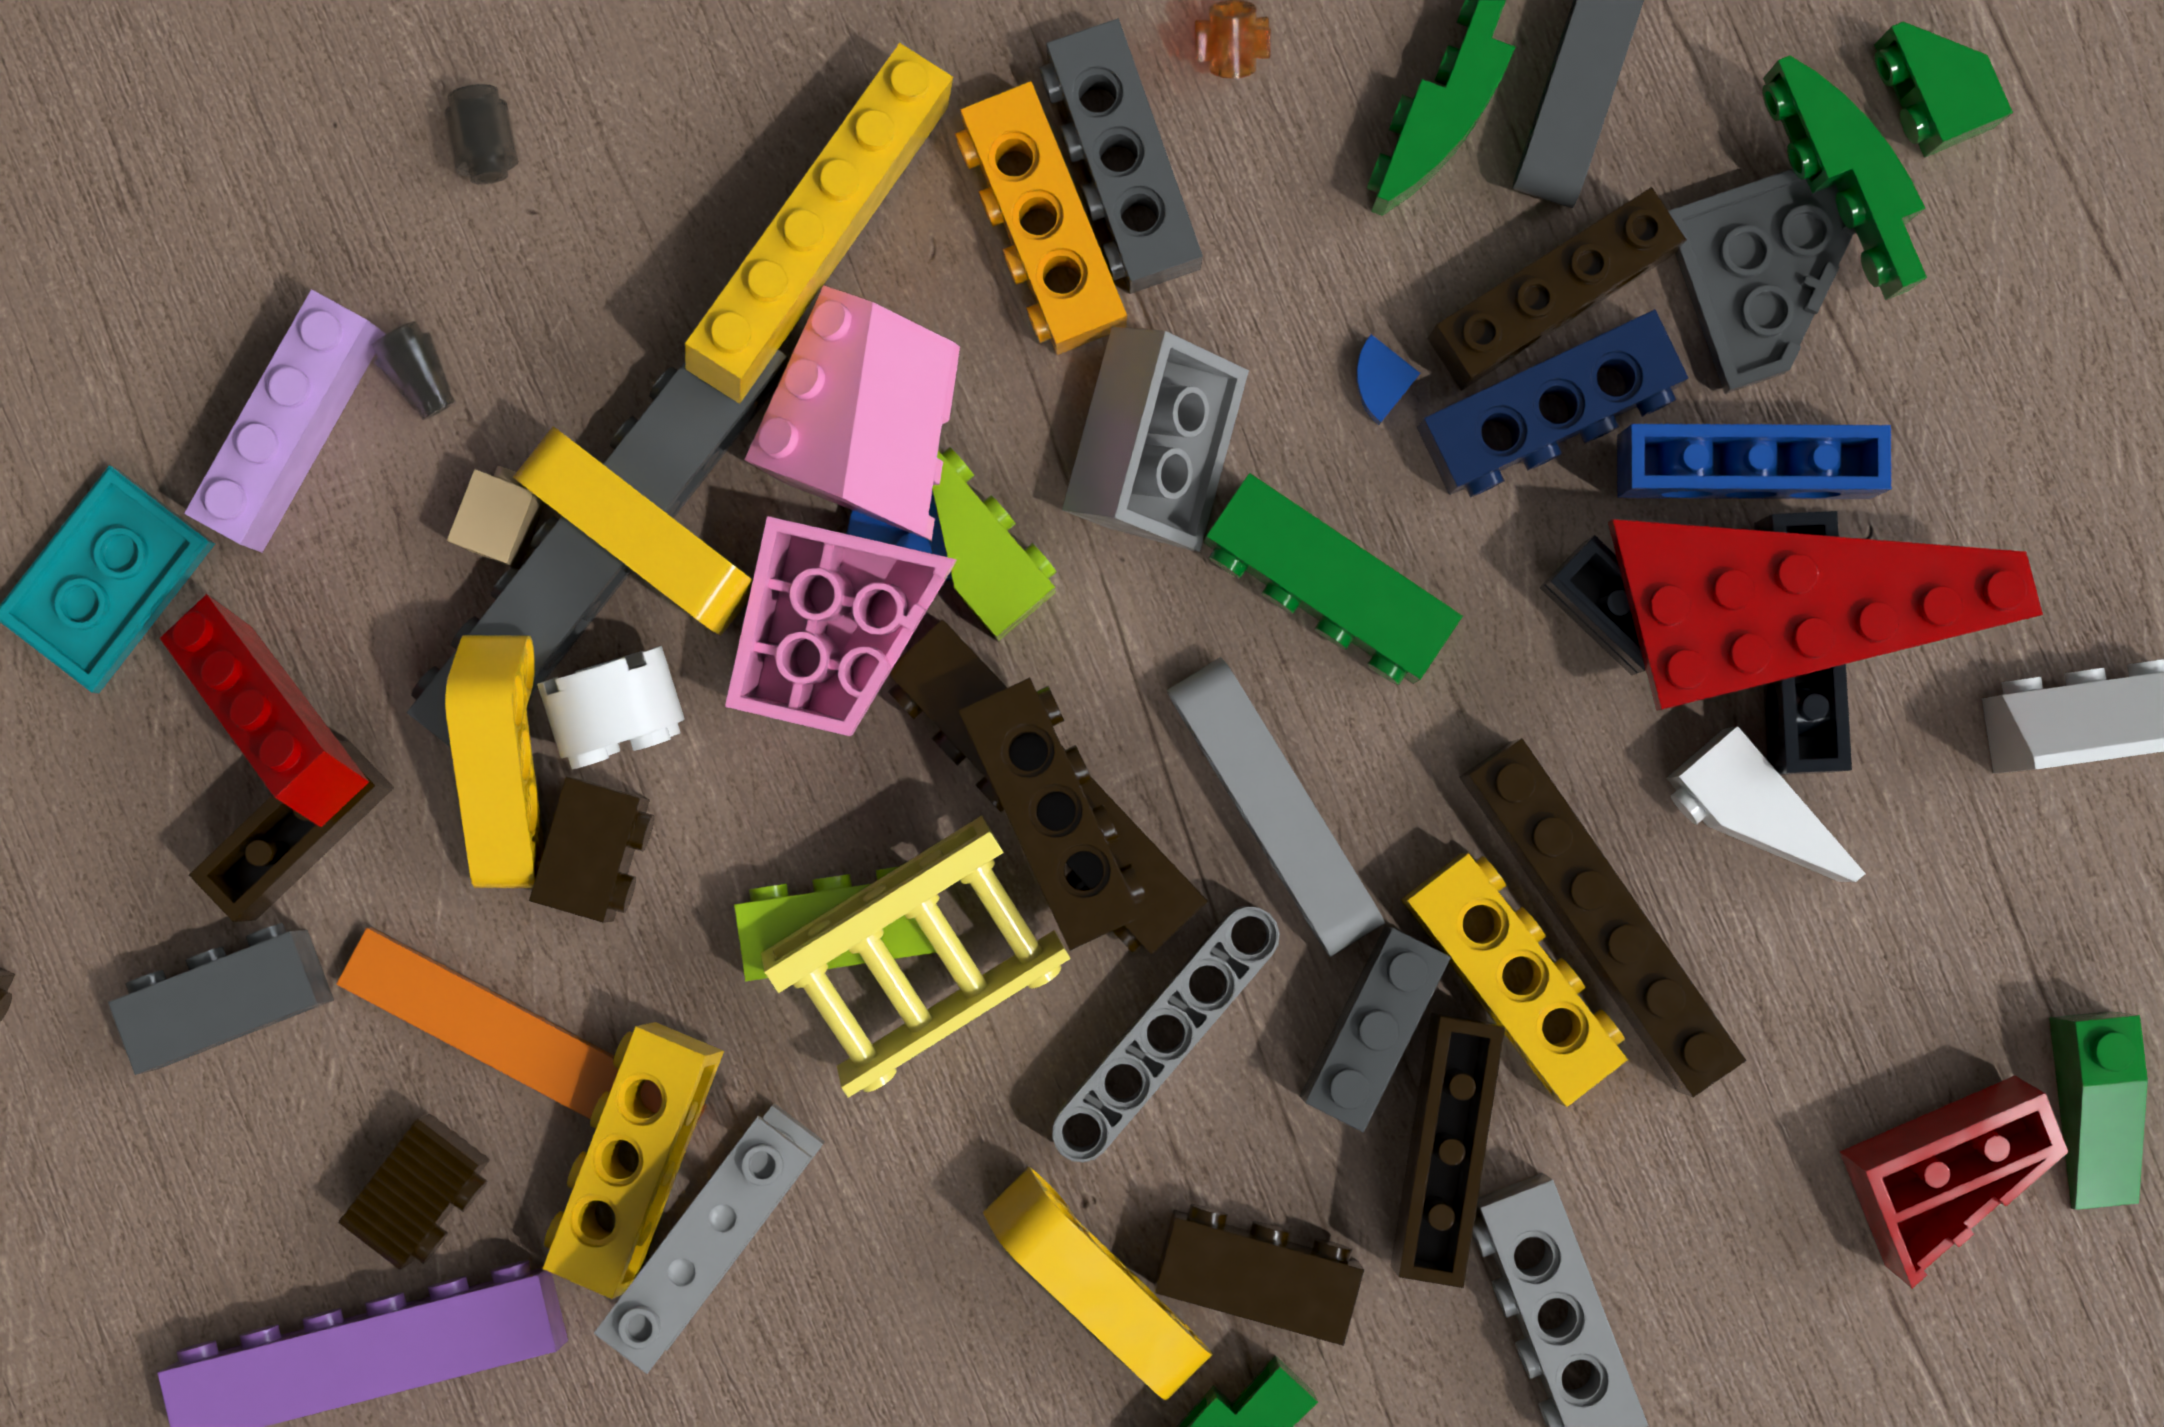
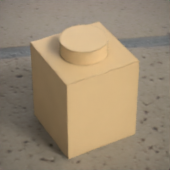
[447,466,545,569]

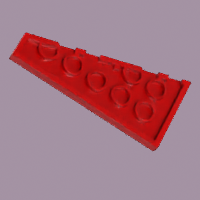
[1608,519,2043,711]

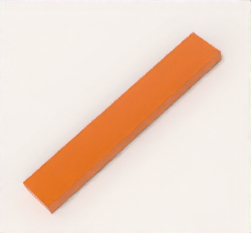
[336,927,707,1127]

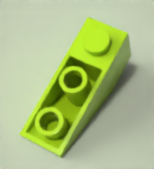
[932,447,1057,642]

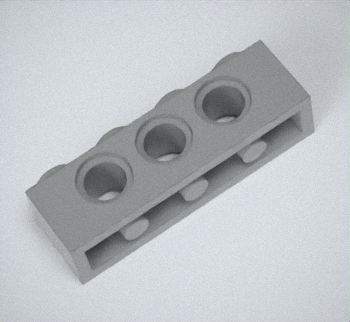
[1472,1173,1649,1427]

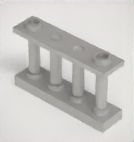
[594,1103,825,1374]

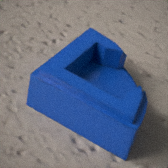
[1356,334,1420,425]

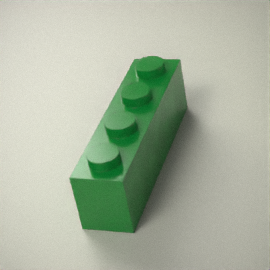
[1204,473,1463,685]

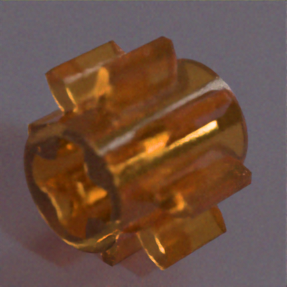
[1195,0,1271,79]

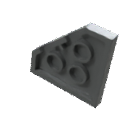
[1668,169,1856,394]

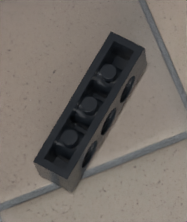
[1754,511,1852,775]

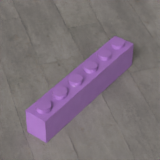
[158,1260,568,1427]

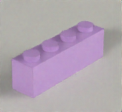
[184,289,386,553]

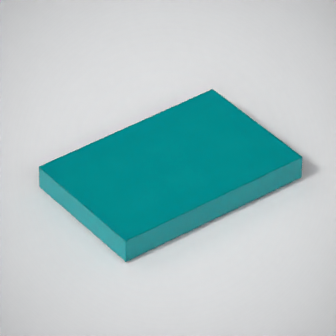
[0,465,216,694]

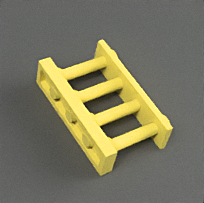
[761,815,1071,1098]

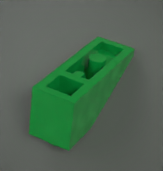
[2049,1011,2148,1210]

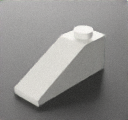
[1666,726,1866,882]

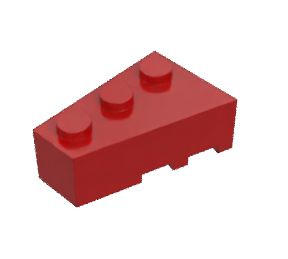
[1840,1076,2068,1289]

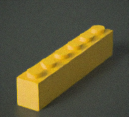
[685,43,953,404]

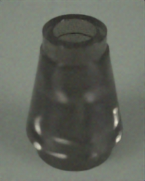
[371,321,456,421]

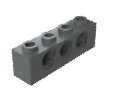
[1039,18,1203,294]

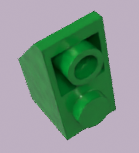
[1874,21,2013,158]

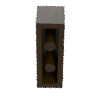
[189,740,394,922]
[1154,1204,1364,1346]

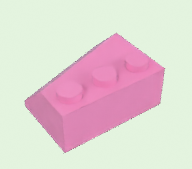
[744,285,960,541]
[725,516,957,736]

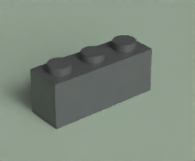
[108,923,334,1075]
[1299,926,1451,1133]

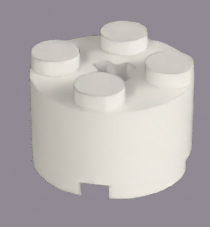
[537,646,685,769]

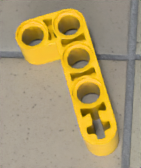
[513,426,753,636]
[445,635,544,888]
[983,1167,1213,1401]

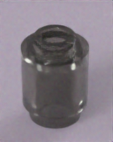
[444,84,519,184]

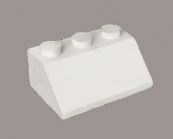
[1982,659,2164,774]

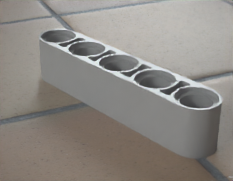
[1166,657,1385,957]
[1052,906,1280,1163]

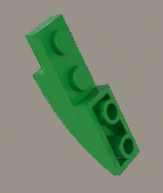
[1366,0,1516,216]
[1762,55,1927,301]

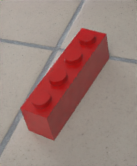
[159,594,369,827]

